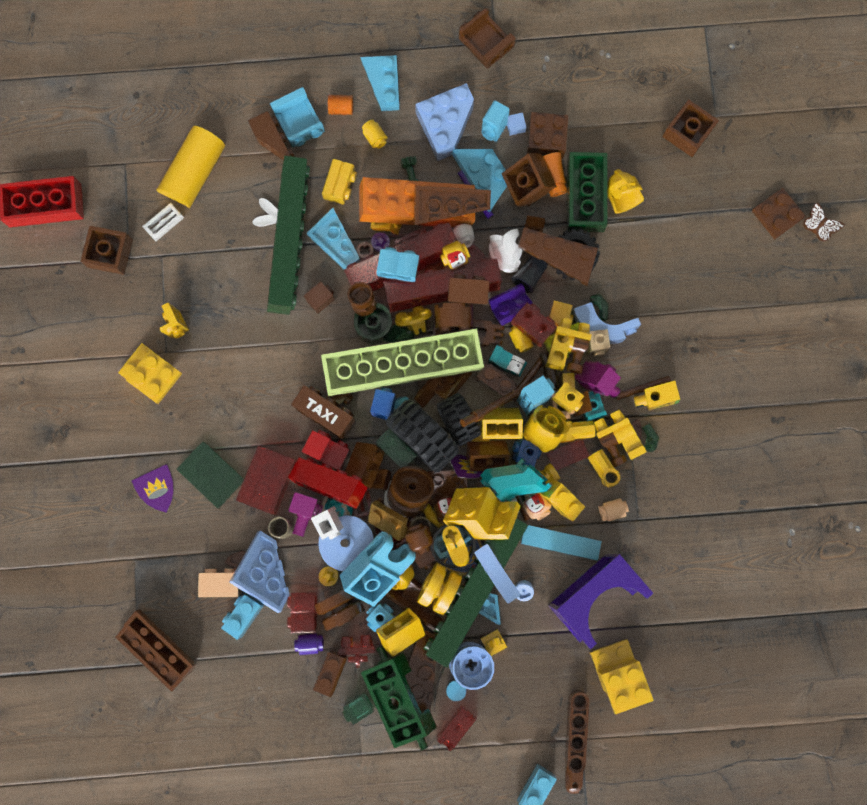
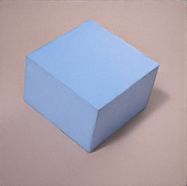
[507,113,526,136]

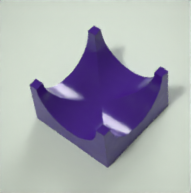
[548,554,653,649]

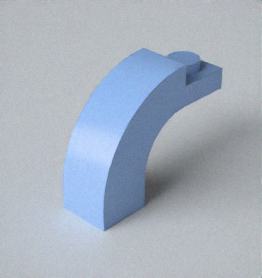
[572,302,641,344]

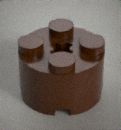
[434,303,474,334]

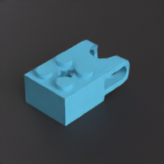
[340,532,416,606]

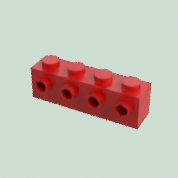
[288,457,368,509]

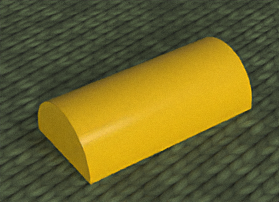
[156,126,226,208]

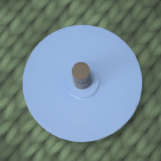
[319,515,374,571]

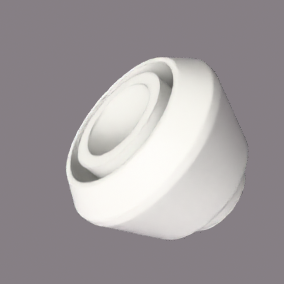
[450,224,474,248]

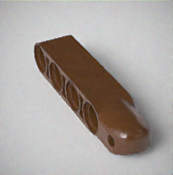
[565,690,589,794]

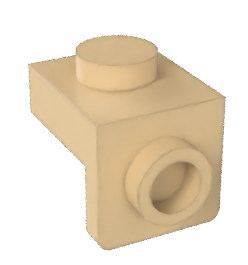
[587,329,610,357]

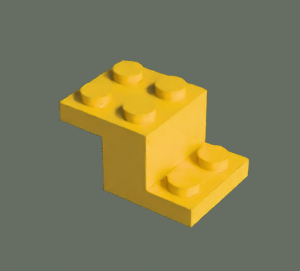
[118,343,182,404]
[443,487,521,539]
[590,639,654,714]

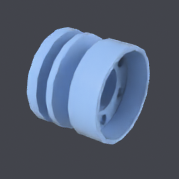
[449,642,494,690]

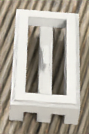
[142,203,184,241]

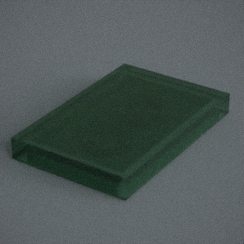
[176,441,246,509]

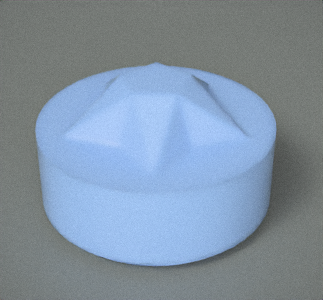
[515,580,534,601]

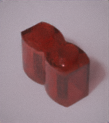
[287,592,317,633]

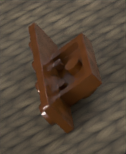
[414,372,472,408]
[385,578,444,634]

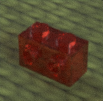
[511,302,557,347]

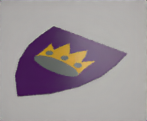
[450,454,484,478]
[131,464,173,513]

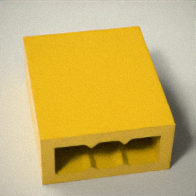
[480,408,523,439]

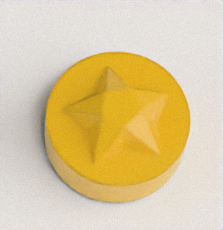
[319,566,339,586]

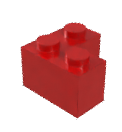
[302,430,351,470]

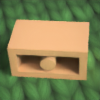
[198,568,242,597]

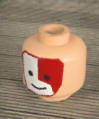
[523,493,551,521]

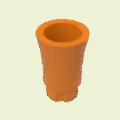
[542,152,567,197]

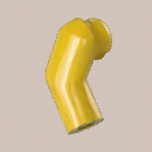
[423,504,443,528]

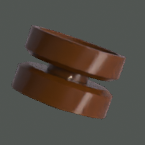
[387,466,434,517]
[314,590,365,631]

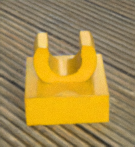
[480,629,507,656]

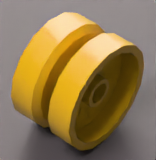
[417,563,462,615]

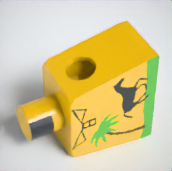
[633,381,680,410]

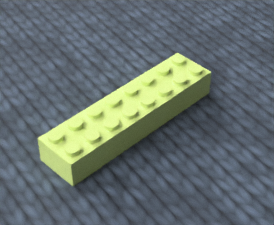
[321,329,484,396]

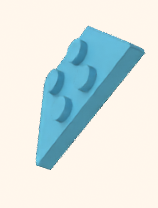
[451,149,507,212]

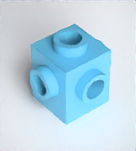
[366,603,395,632]

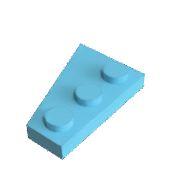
[360,55,399,111]
[307,208,360,273]

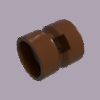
[347,282,377,316]

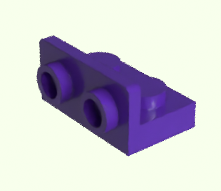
[489,284,535,326]

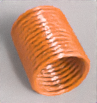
[328,94,353,115]

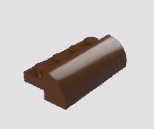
[115,609,197,692]

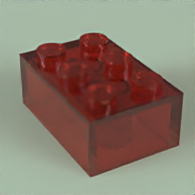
[236,446,297,515]

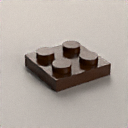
[752,188,806,240]

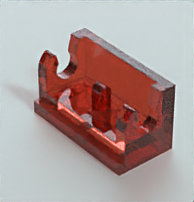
[437,705,477,751]

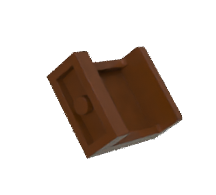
[459,8,516,69]

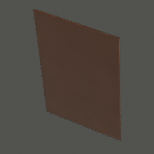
[573,390,592,417]

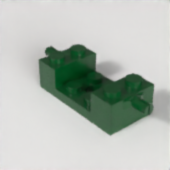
[361,646,437,751]

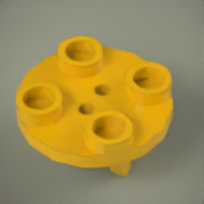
[395,306,432,335]

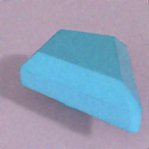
[479,593,501,625]

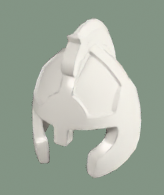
[489,229,522,273]

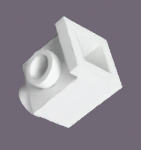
[311,506,344,540]

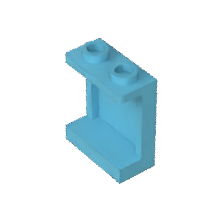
[270,87,325,148]

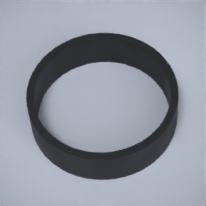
[431,524,476,568]

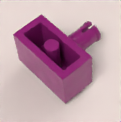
[574,360,621,398]
[289,492,323,537]

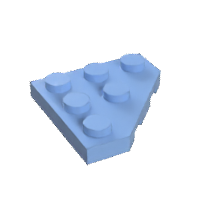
[230,531,290,613]

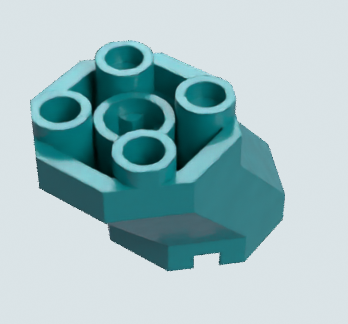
[480,459,552,502]

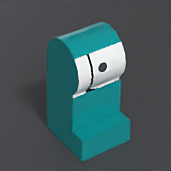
[488,345,527,377]

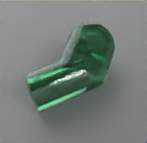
[590,294,609,321]
[642,423,659,452]

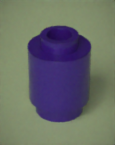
[294,633,324,655]

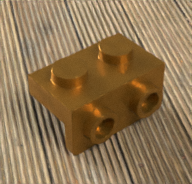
[368,500,409,541]

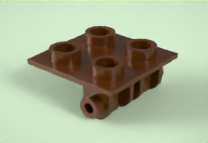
[428,470,467,507]

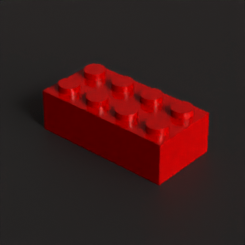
[0,176,84,227]

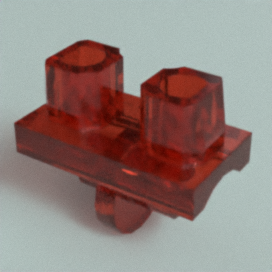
[338,634,376,668]

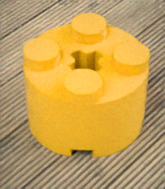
[523,405,570,452]

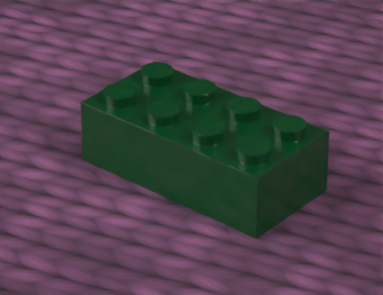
[567,152,607,232]

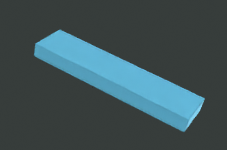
[521,525,602,560]

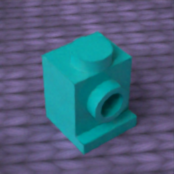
[583,391,607,421]

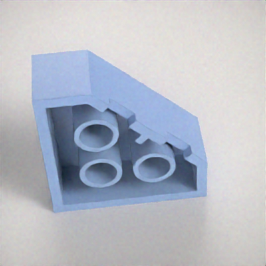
[415,83,474,161]

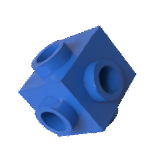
[512,438,542,466]

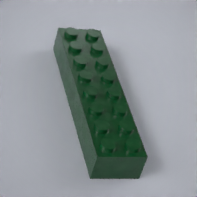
[267,155,310,315]
[423,518,528,668]

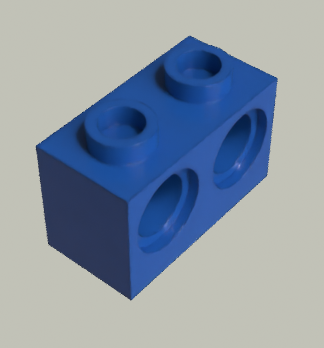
[370,387,396,420]

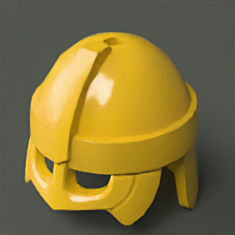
[607,169,644,214]

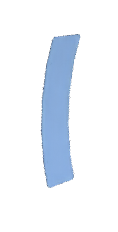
[475,544,521,603]

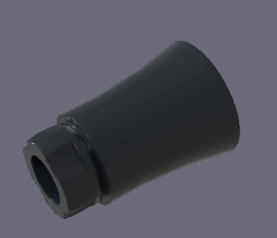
[511,255,549,294]

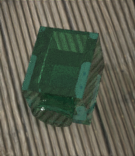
[342,692,375,725]

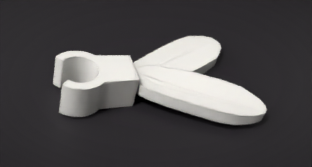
[252,198,278,227]

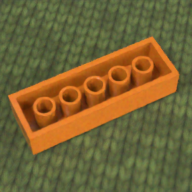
[359,177,475,227]

